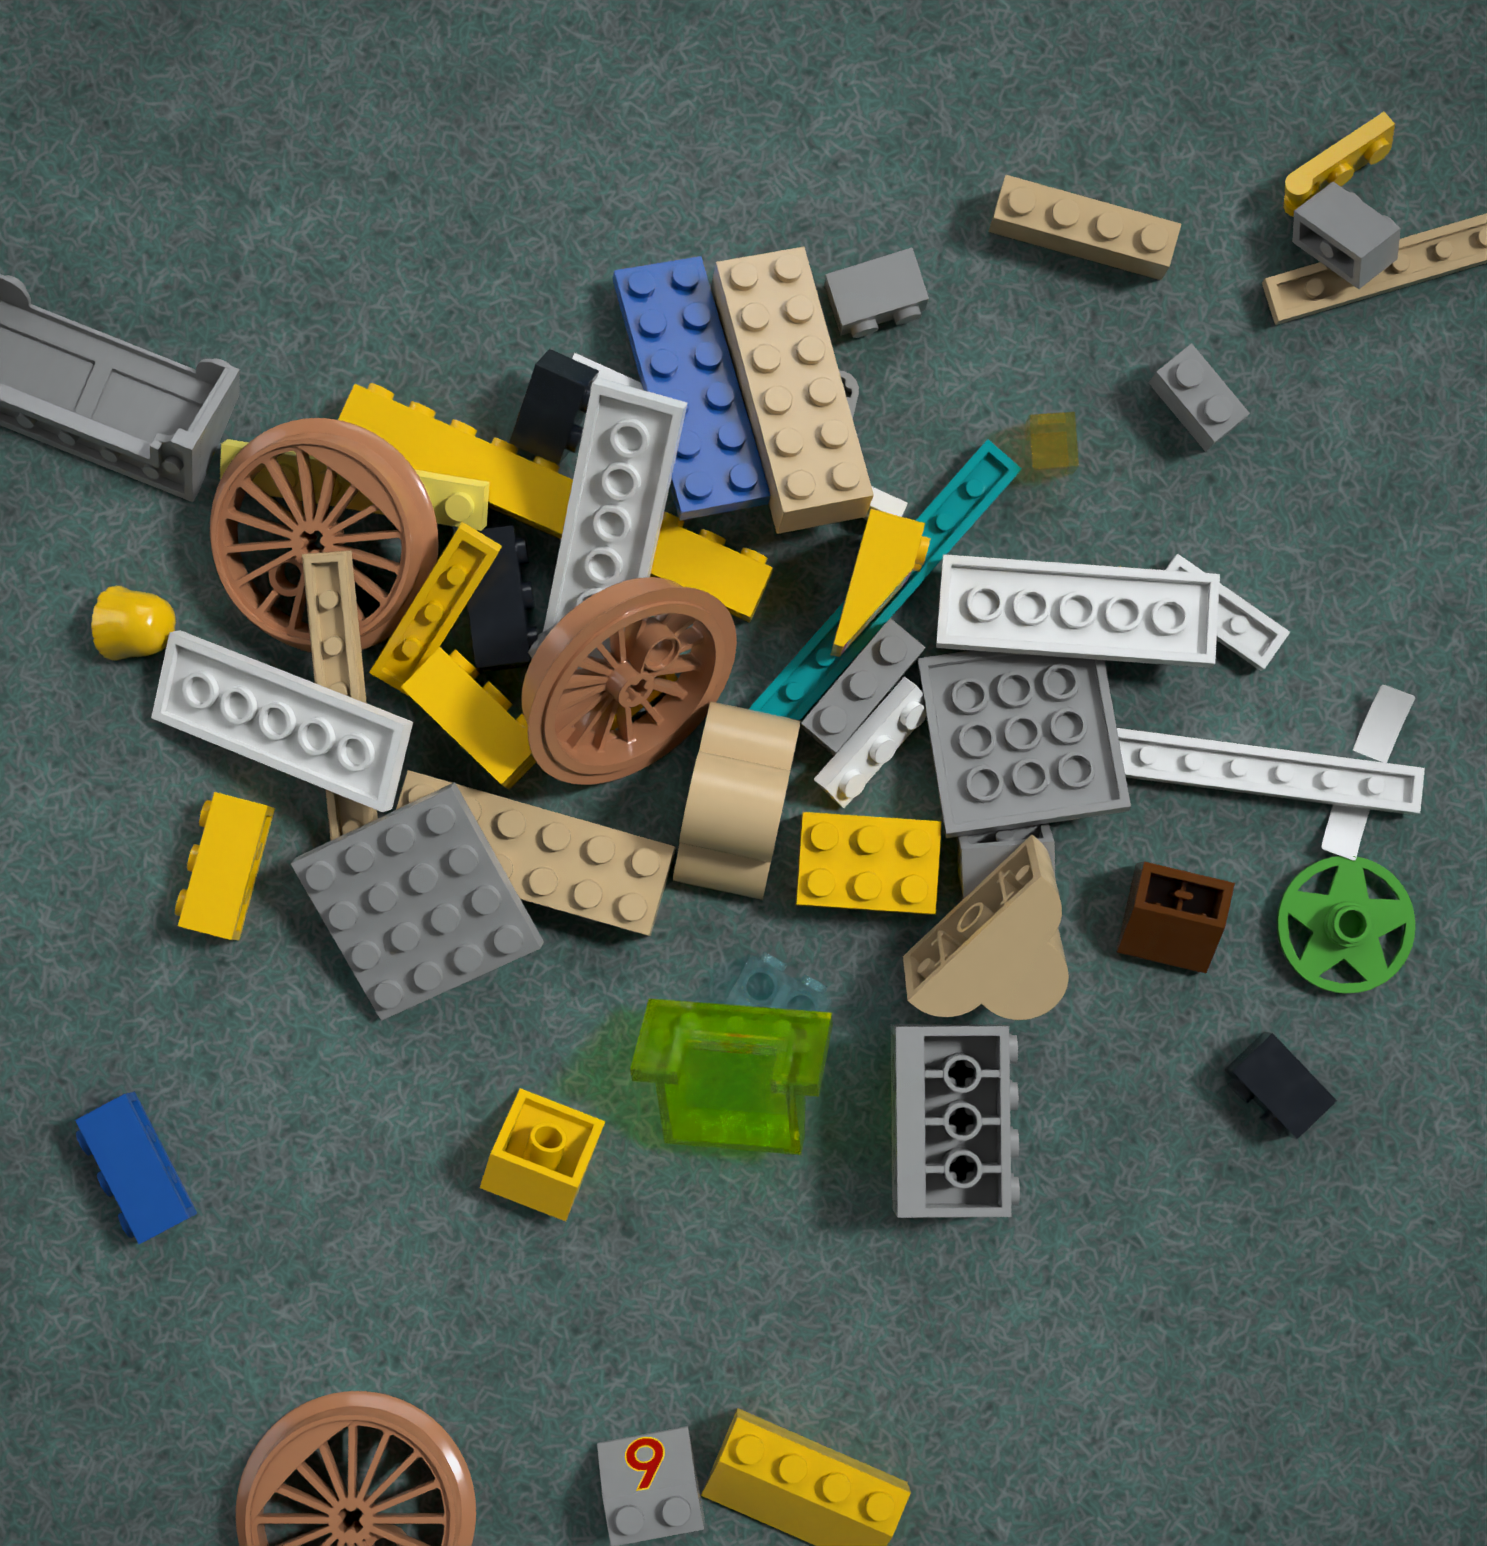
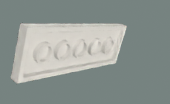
[543,377,688,632]
[936,554,1220,668]
[151,630,413,812]

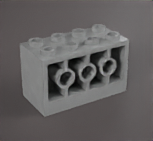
[890,1024,1020,1218]

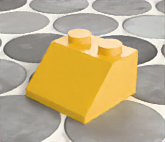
[480,1088,605,1221]

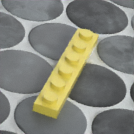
[220,439,490,531]

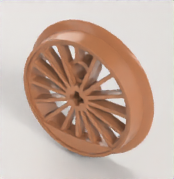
[210,418,438,653]
[522,577,737,785]
[236,1391,476,1546]

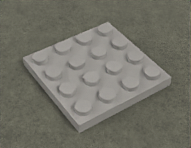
[918,650,1131,838]
[291,782,544,1021]

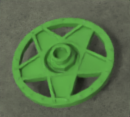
[1276,856,1415,993]

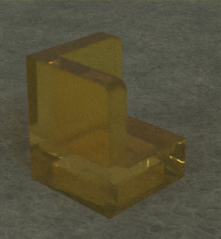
[1025,412,1079,474]

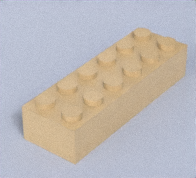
[711,247,874,534]
[396,770,676,936]

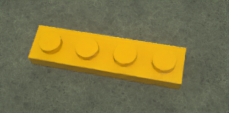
[369,522,502,696]

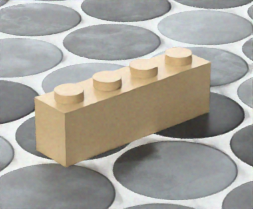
[989,175,1181,280]

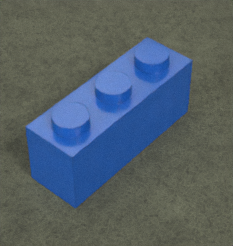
[75,1091,198,1244]

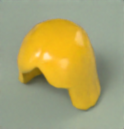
[91,586,176,661]

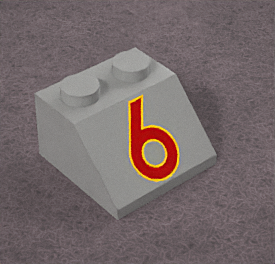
[597,1426,705,1546]

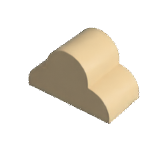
[673,701,801,900]
[903,835,1069,1020]

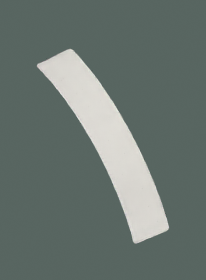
[1321,685,1415,861]

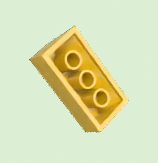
[701,1408,911,1546]

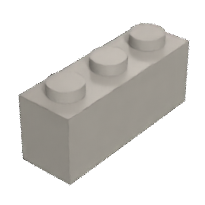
[800,618,926,756]

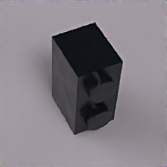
[509,349,599,465]
[1225,1032,1337,1139]

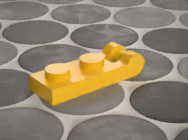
[1284,112,1395,217]

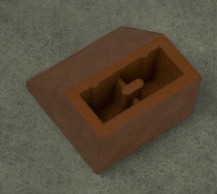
[1116,861,1235,974]

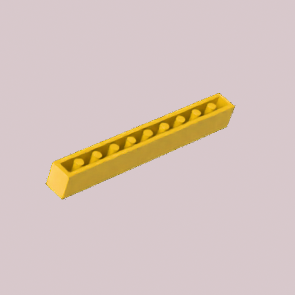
[338,383,773,623]

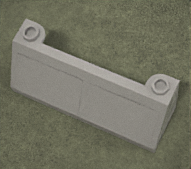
[0,274,240,502]

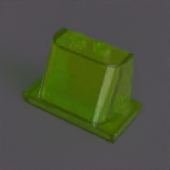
[630,998,833,1155]

